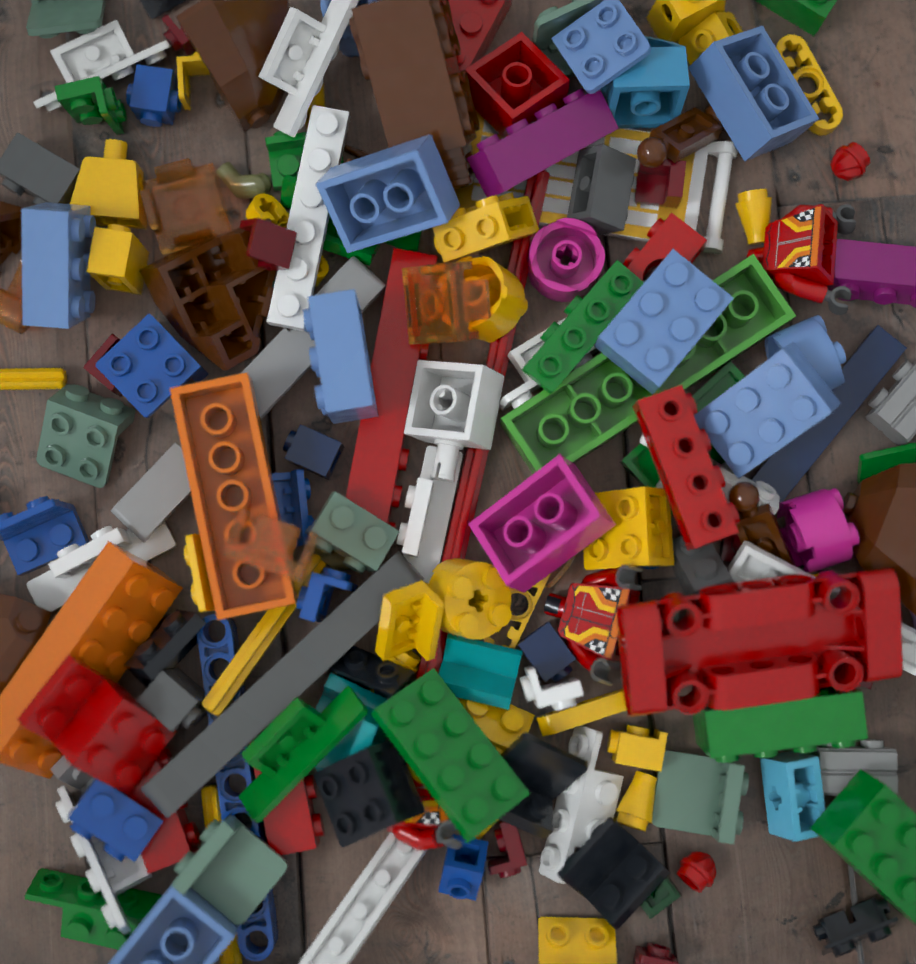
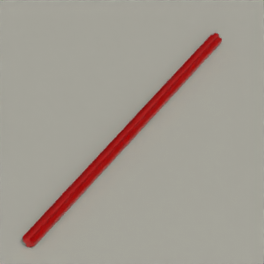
[415,170,550,680]

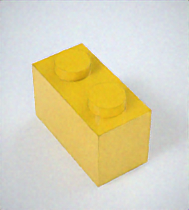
[86,224,149,295]

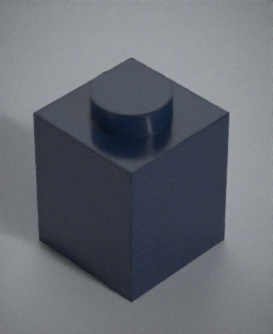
[283,424,344,480]
[517,622,576,683]

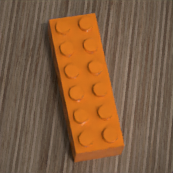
[170,373,298,620]
[0,541,183,779]

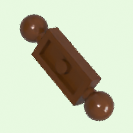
[637,105,725,168]
[728,482,796,567]

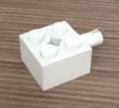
[404,360,505,482]

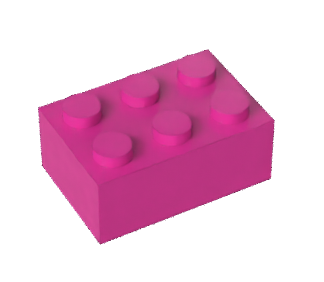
[468,454,616,593]

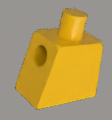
[646,0,726,43]
[70,139,147,229]

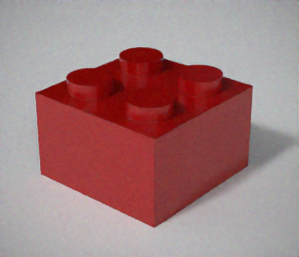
[465,32,570,138]

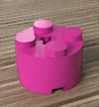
[528,218,605,302]
[777,488,859,574]

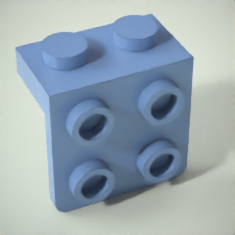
[551,0,651,94]

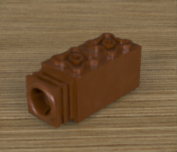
[349,0,480,190]

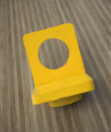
[678,11,743,65]
[177,52,210,110]

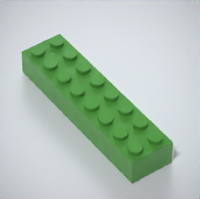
[500,254,796,474]

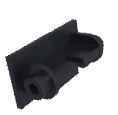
[329,645,415,700]
[812,897,898,957]

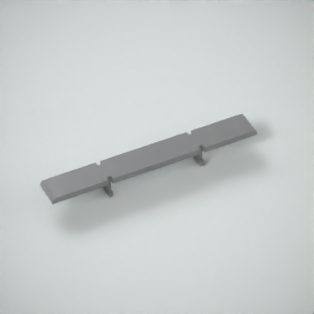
[111,256,386,543]

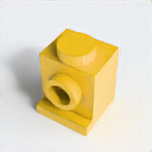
[607,725,668,772]

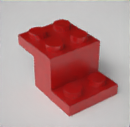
[17,654,177,795]

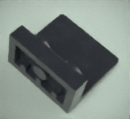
[499,733,588,839]
[314,740,426,848]
[557,817,670,930]

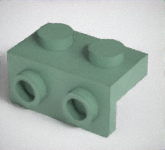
[305,491,400,574]

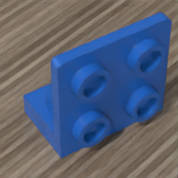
[95,313,209,418]
[0,496,90,576]

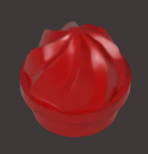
[831,142,870,181]
[676,852,717,893]

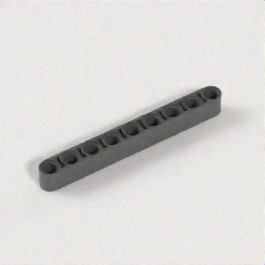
[140,551,424,818]

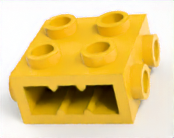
[432,192,539,263]

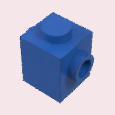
[126,64,182,127]
[438,834,489,901]

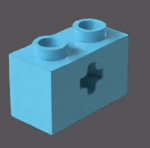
[760,751,825,842]

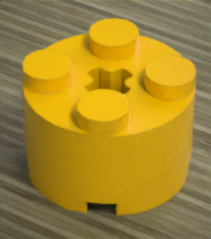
[438,256,528,343]
[425,558,512,640]

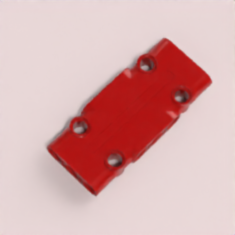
[617,568,903,717]

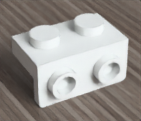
[519,665,584,711]

